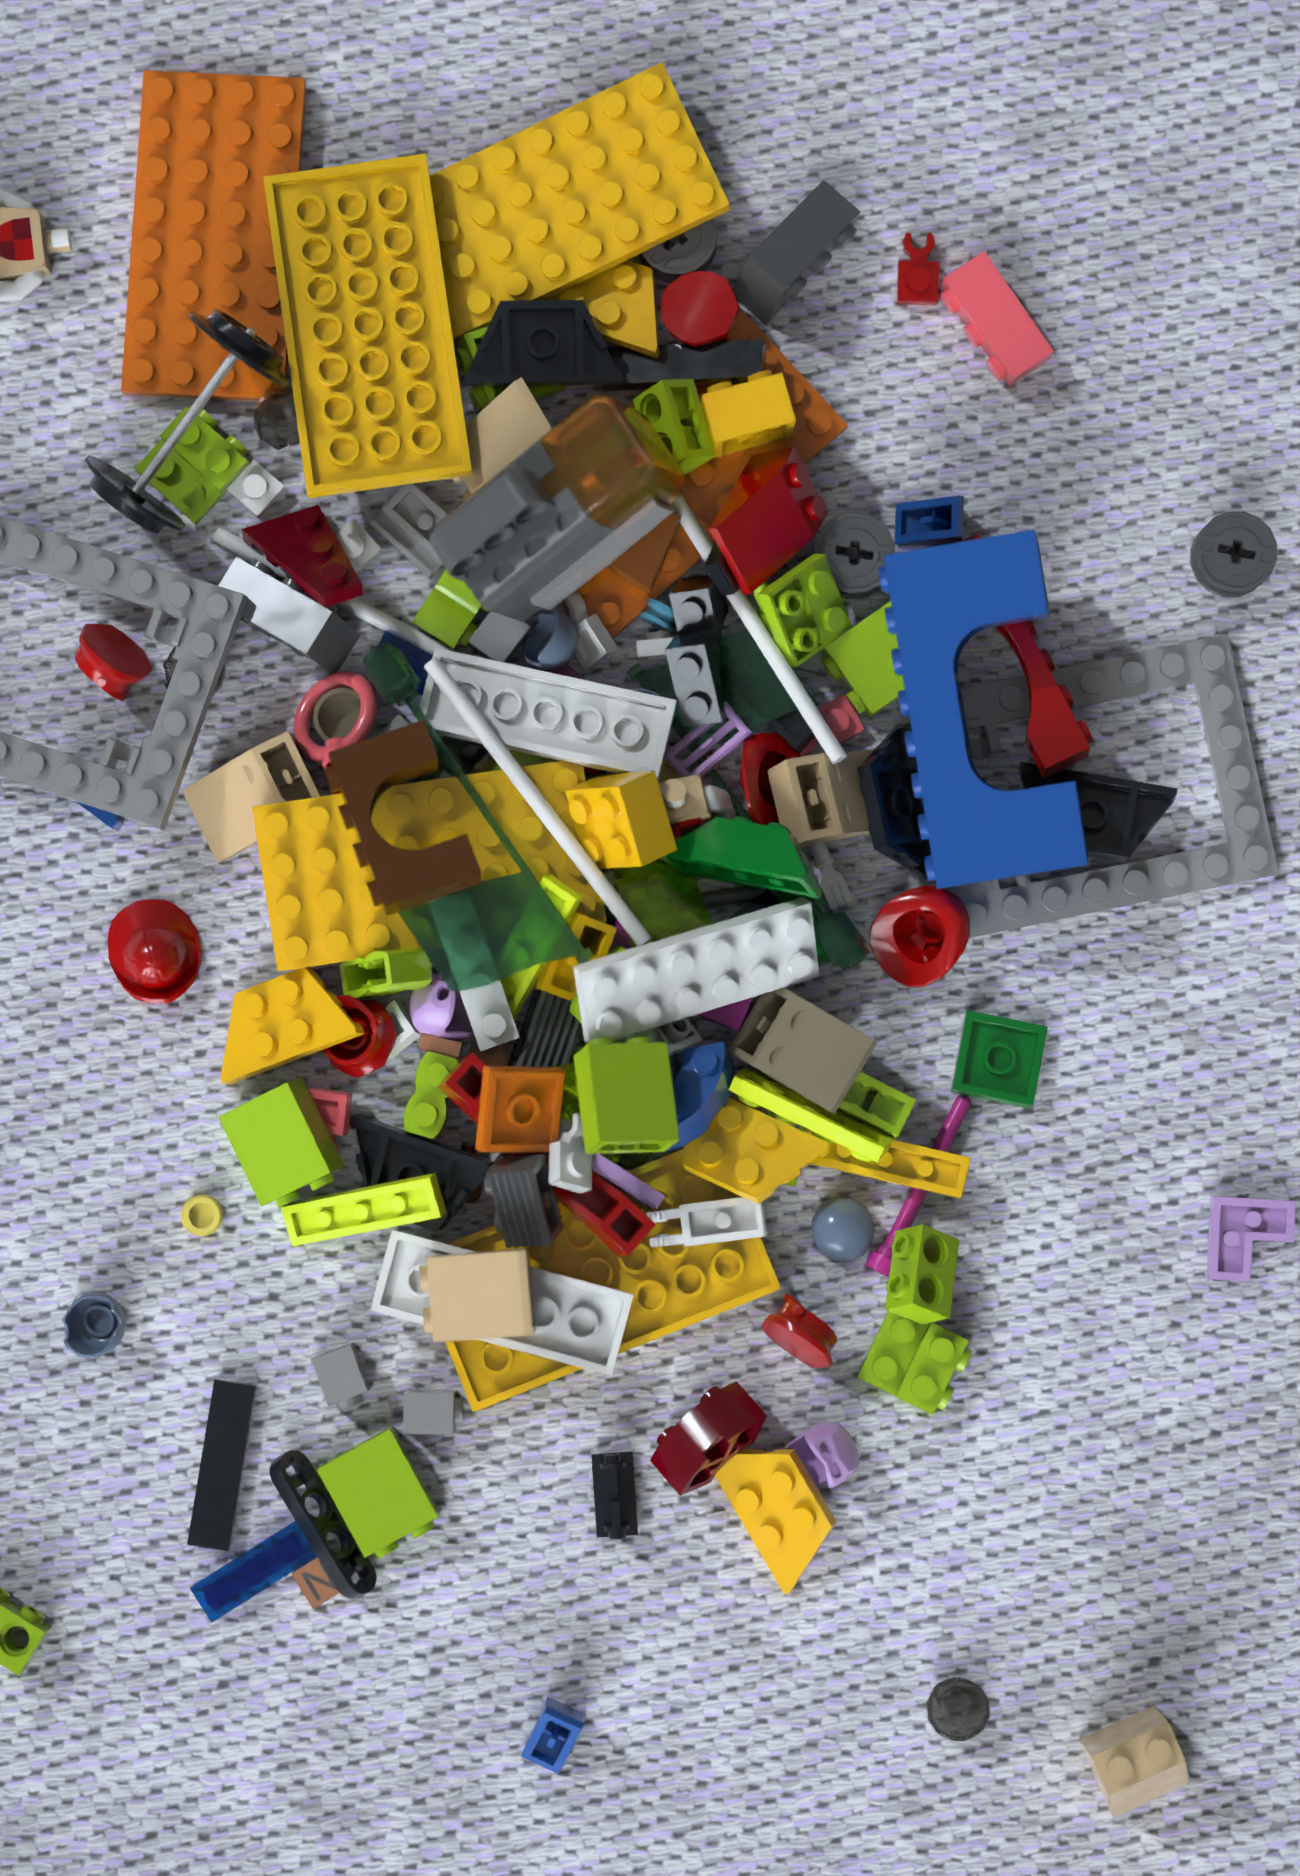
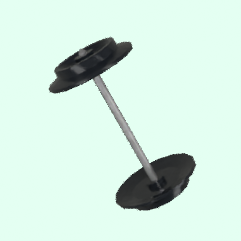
[84,308,289,534]

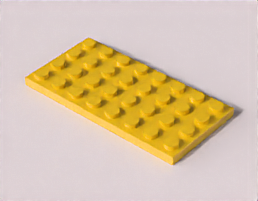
[430,62,731,344]
[263,153,473,498]
[252,761,606,972]
[445,1149,781,1412]

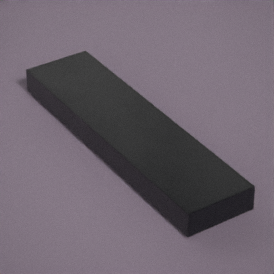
[602,339,766,392]
[187,1379,257,1551]

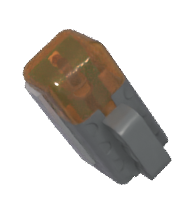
[429,395,686,622]

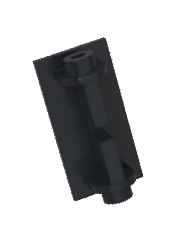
[591,1451,638,1539]

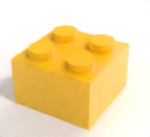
[701,370,796,458]
[565,770,677,869]

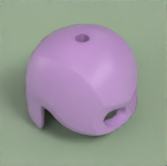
[410,972,474,1040]
[784,1422,859,1488]

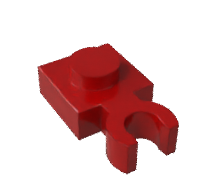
[896,233,939,305]

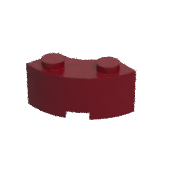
[650,1381,767,1496]

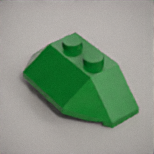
[665,816,823,899]

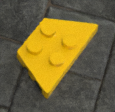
[545,260,660,358]
[220,967,364,1085]
[683,1098,831,1204]
[715,1449,837,1595]

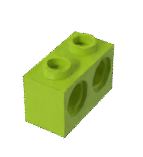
[633,379,716,476]
[837,1071,916,1139]
[885,1224,960,1324]
[0,1587,51,1676]

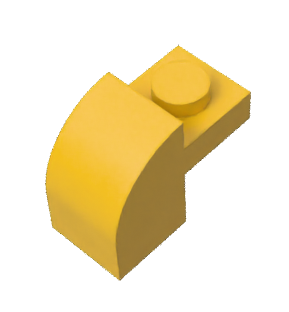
[535,913,617,1001]

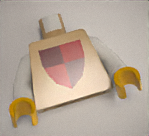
[0,190,72,301]
[623,775,736,880]

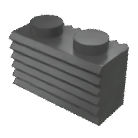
[509,989,584,1079]
[484,1154,564,1248]

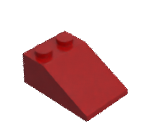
[709,447,828,595]

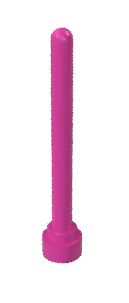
[865,1095,971,1278]

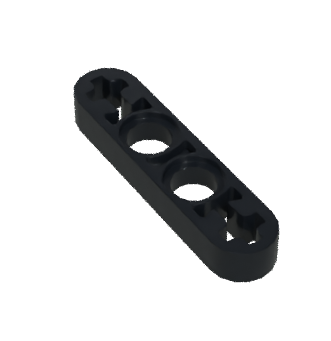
[269,1450,377,1599]

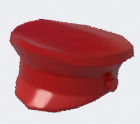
[661,271,740,347]
[75,624,152,701]
[321,995,398,1078]
[761,1293,838,1368]

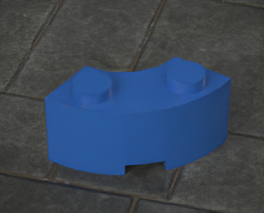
[665,1041,734,1152]

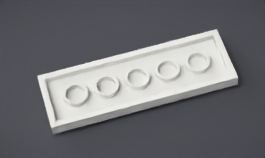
[416,648,677,781]
[573,897,820,1043]
[370,1229,634,1376]

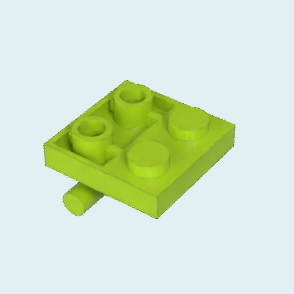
[753,554,852,667]

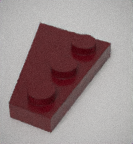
[241,505,363,608]

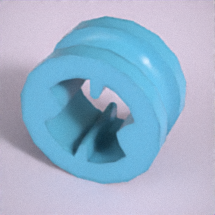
[639,598,675,634]

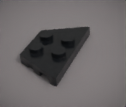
[464,300,623,386]
[857,723,932,880]
[1019,762,1178,863]
[350,1115,494,1231]

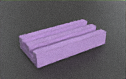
[664,701,754,778]
[592,1154,665,1211]

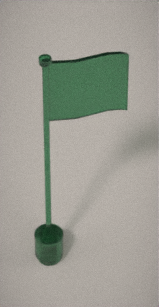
[626,629,870,973]
[363,643,594,992]

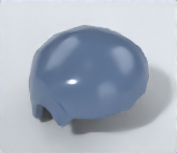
[522,608,579,671]
[811,1196,874,1262]
[62,1293,126,1358]

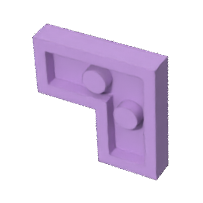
[1207,1196,1296,1282]

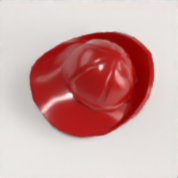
[740,733,801,825]
[869,886,970,988]
[107,899,202,1004]

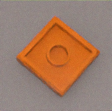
[475,1066,566,1153]

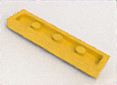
[806,1129,971,1199]

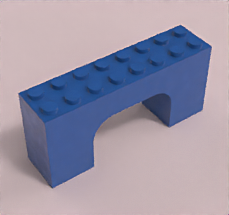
[878,529,1090,889]

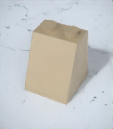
[452,377,559,500]
[419,1247,536,1342]
[1079,1706,1189,1817]

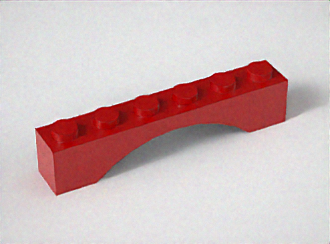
[960,533,1093,779]
[437,1052,656,1257]

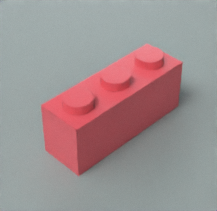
[940,251,1054,387]

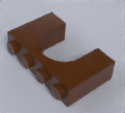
[324,720,482,916]

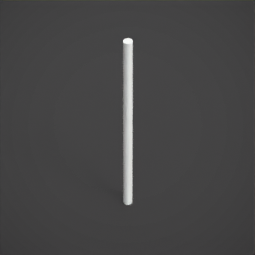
[668,476,847,764]
[212,527,461,656]
[424,657,652,946]

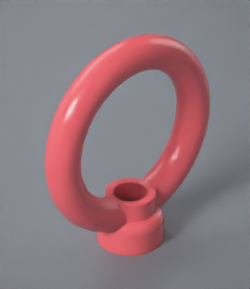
[293,671,377,770]

